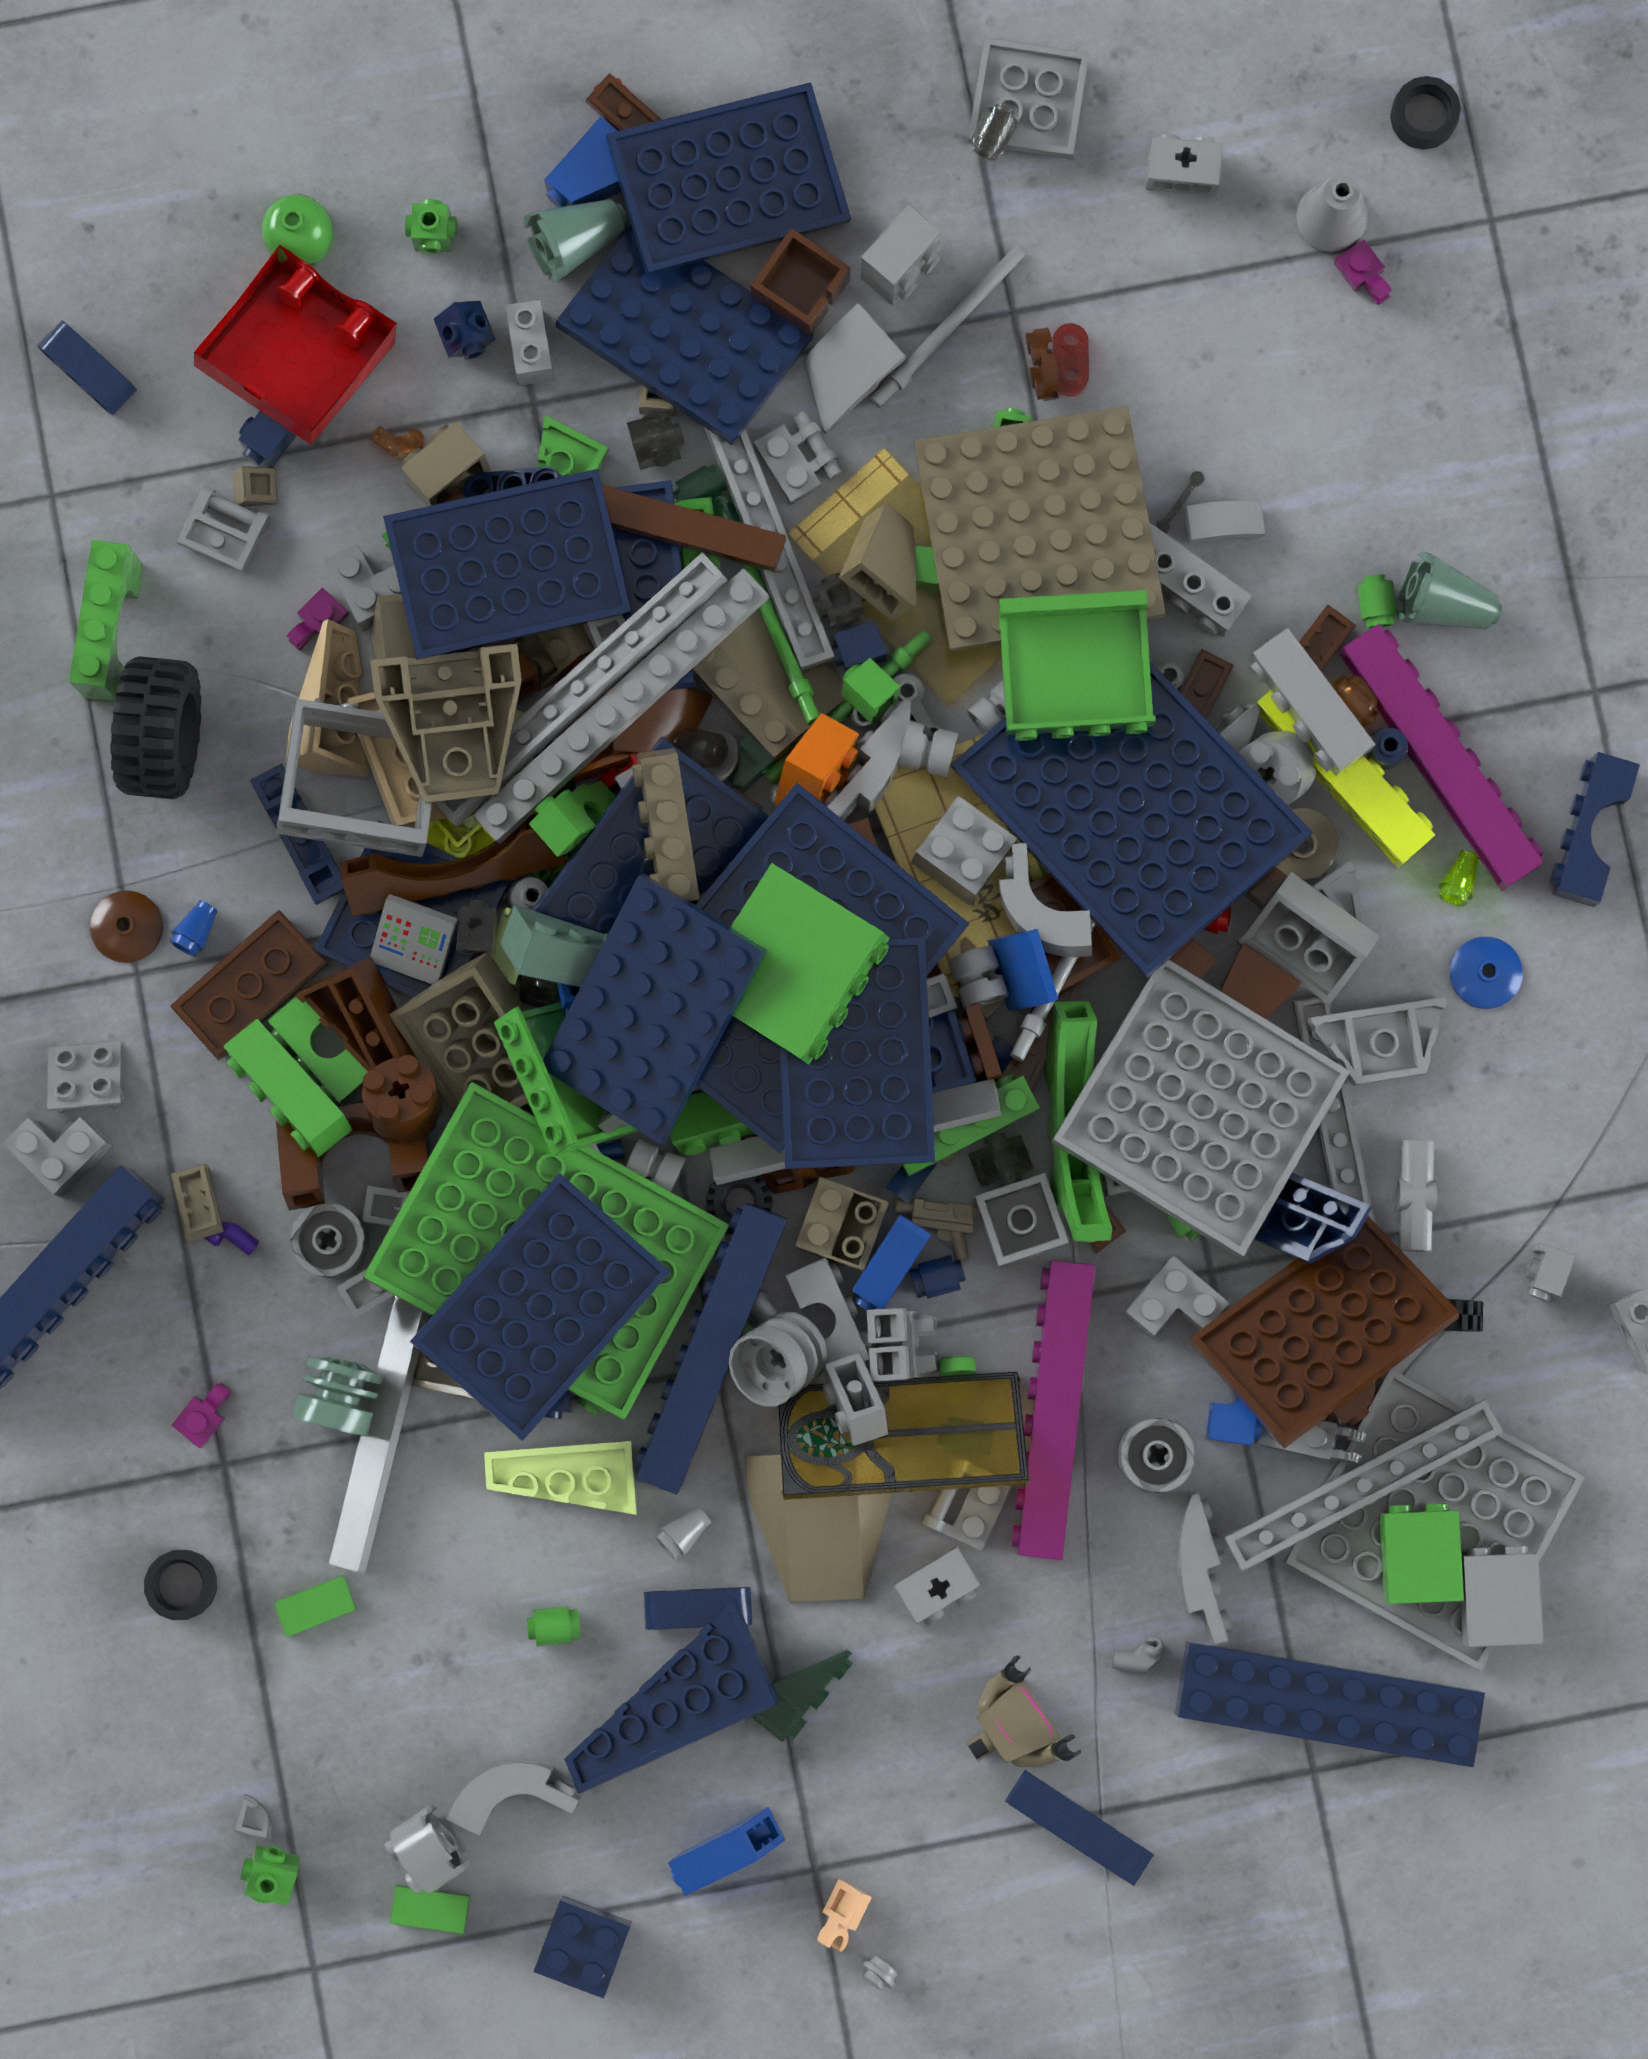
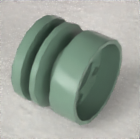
[292,1356,383,1437]

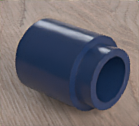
[1367,728,1408,770]
[909,1255,966,1299]

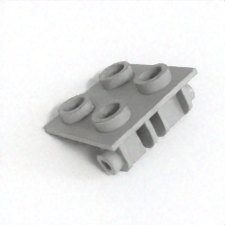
[47,1041,125,1113]

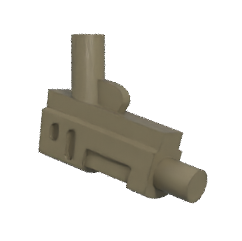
[895,1197,978,1261]

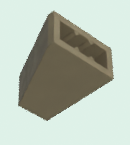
[839,503,917,621]
[370,595,416,659]

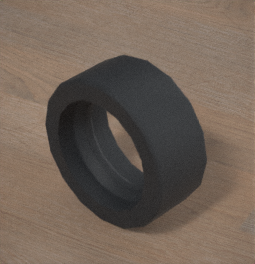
[1390,76,1461,150]
[144,1550,217,1620]

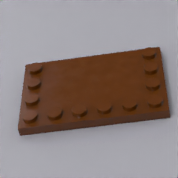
[1190,1216,1459,1449]

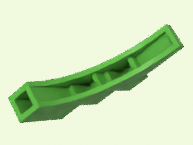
[1044,1001,1112,1243]

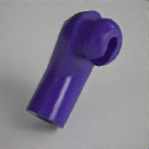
[205,1221,259,1255]

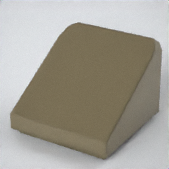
[232,466,278,507]

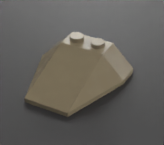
[370,644,522,803]
[746,1449,893,1603]

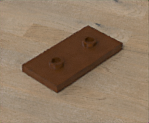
[170,910,329,1061]

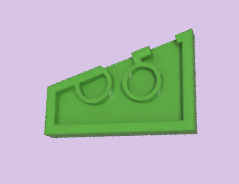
[537,415,609,476]

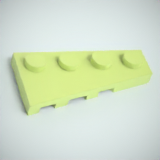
[484,1441,637,1515]

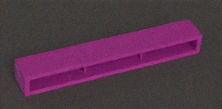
[1339,624,1544,891]
[1011,1260,1095,1561]

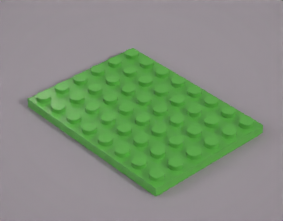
[362,1082,729,1420]

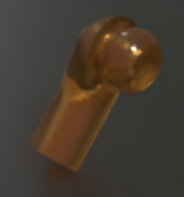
[370,426,424,458]

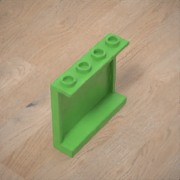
[998,590,1156,741]
[731,863,890,1065]
[494,1002,640,1156]

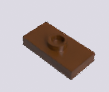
[1299,604,1357,672]

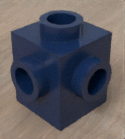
[433,301,496,360]

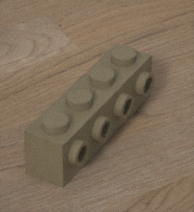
[632,748,700,901]

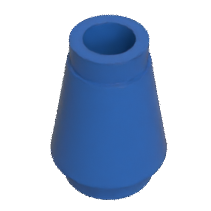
[170,900,218,957]

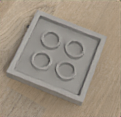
[967,37,1090,160]

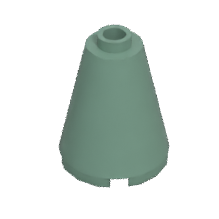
[524,199,627,282]
[1397,552,1502,629]

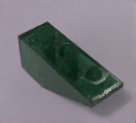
[752,1648,853,1742]

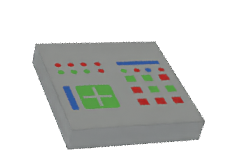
[370,894,458,985]

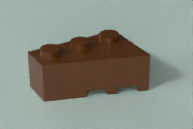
[295,956,416,1072]

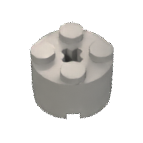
[1238,731,1316,806]
[291,1203,370,1278]
[1118,1418,1195,1493]
[385,1805,470,1894]

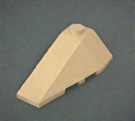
[285,619,370,777]

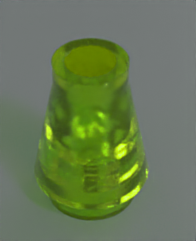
[1438,850,1480,907]

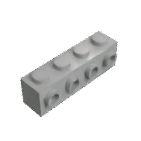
[1149,522,1252,637]
[1249,628,1376,776]

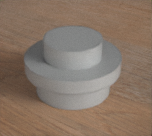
[862,1956,897,1990]

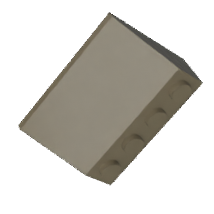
[693,605,846,764]
[389,952,529,1112]

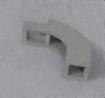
[999,843,1092,957]
[445,1760,581,1836]

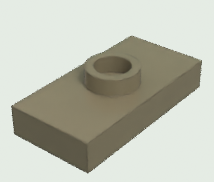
[171,1163,224,1242]

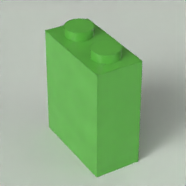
[1379,1503,1464,1604]

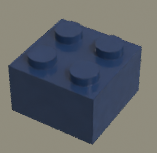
[534,1896,632,1999]

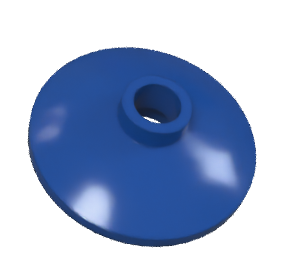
[1450,937,1523,1009]

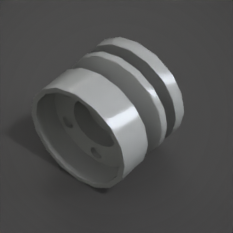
[729,1312,828,1407]

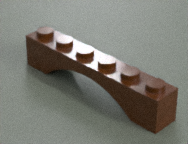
[340,813,566,916]

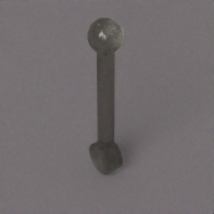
[1156,471,1204,533]

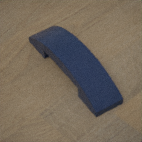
[250,763,344,905]

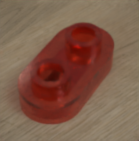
[1052,323,1089,397]

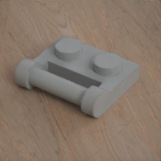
[177,486,271,574]
[922,1456,1013,1551]

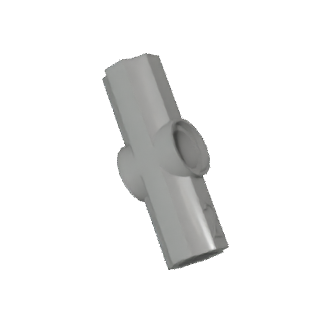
[1396,1140,1437,1252]

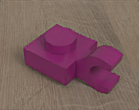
[1334,239,1392,305]
[287,587,349,651]
[171,1383,233,1448]

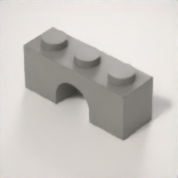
[785,1257,873,1364]

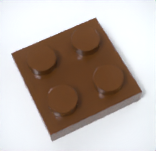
[959,1003,1001,1082]

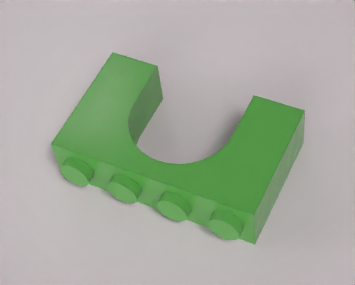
[69,540,143,703]

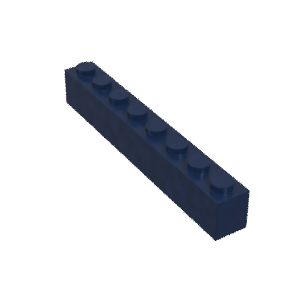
[633,1202,789,1495]

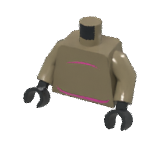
[966,1655,1081,1767]

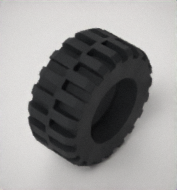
[110,656,202,800]

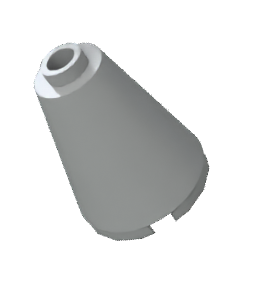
[1296,175,1368,254]

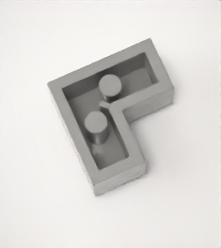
[325,544,401,632]
[2,1117,113,1198]
[1123,1256,1230,1337]

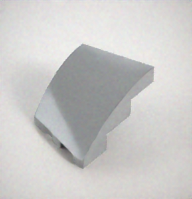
[805,303,906,434]

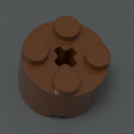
[362,1055,442,1143]

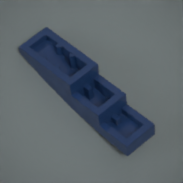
[1005,1770,1154,1886]

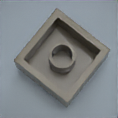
[401,421,490,506]

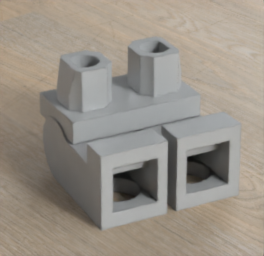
[867,1308,939,1381]

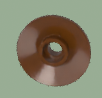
[90,891,163,963]

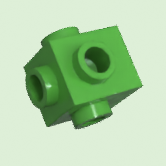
[405,199,457,254]
[240,1845,299,1906]

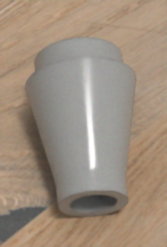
[656,1506,711,1560]

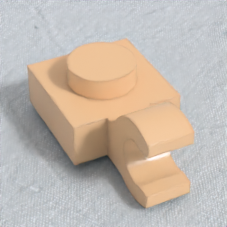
[817,1879,872,1952]

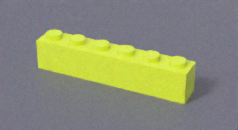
[1256,690,1435,869]

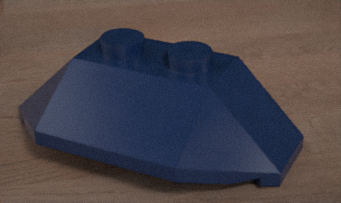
[1253,1173,1372,1264]

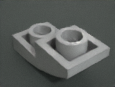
[1184,500,1265,543]

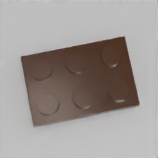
[1030,874,1120,993]

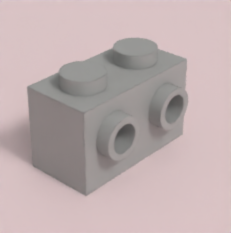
[822,1352,888,1446]

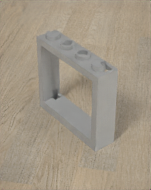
[276,698,432,857]

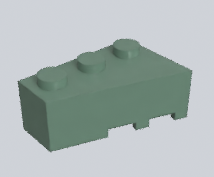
[500,905,608,987]

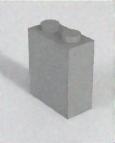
[1461,1546,1543,1647]

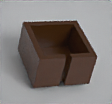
[750,228,850,335]

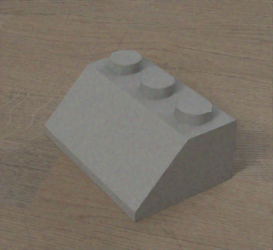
[1241,872,1380,1005]

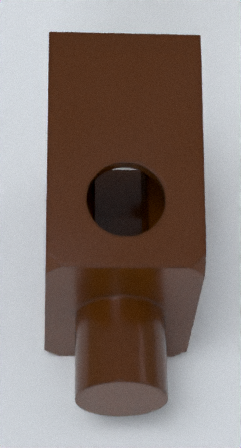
[1219,943,1301,1019]

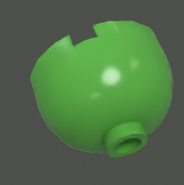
[262,194,334,264]

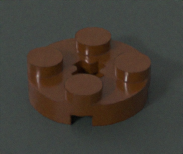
[1026,327,1059,401]

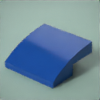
[987,929,1059,1011]

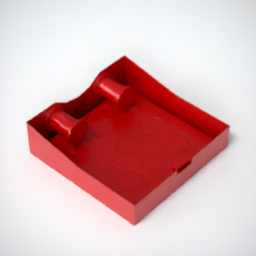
[194,244,397,445]

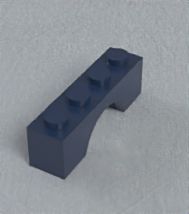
[1550,752,1640,907]

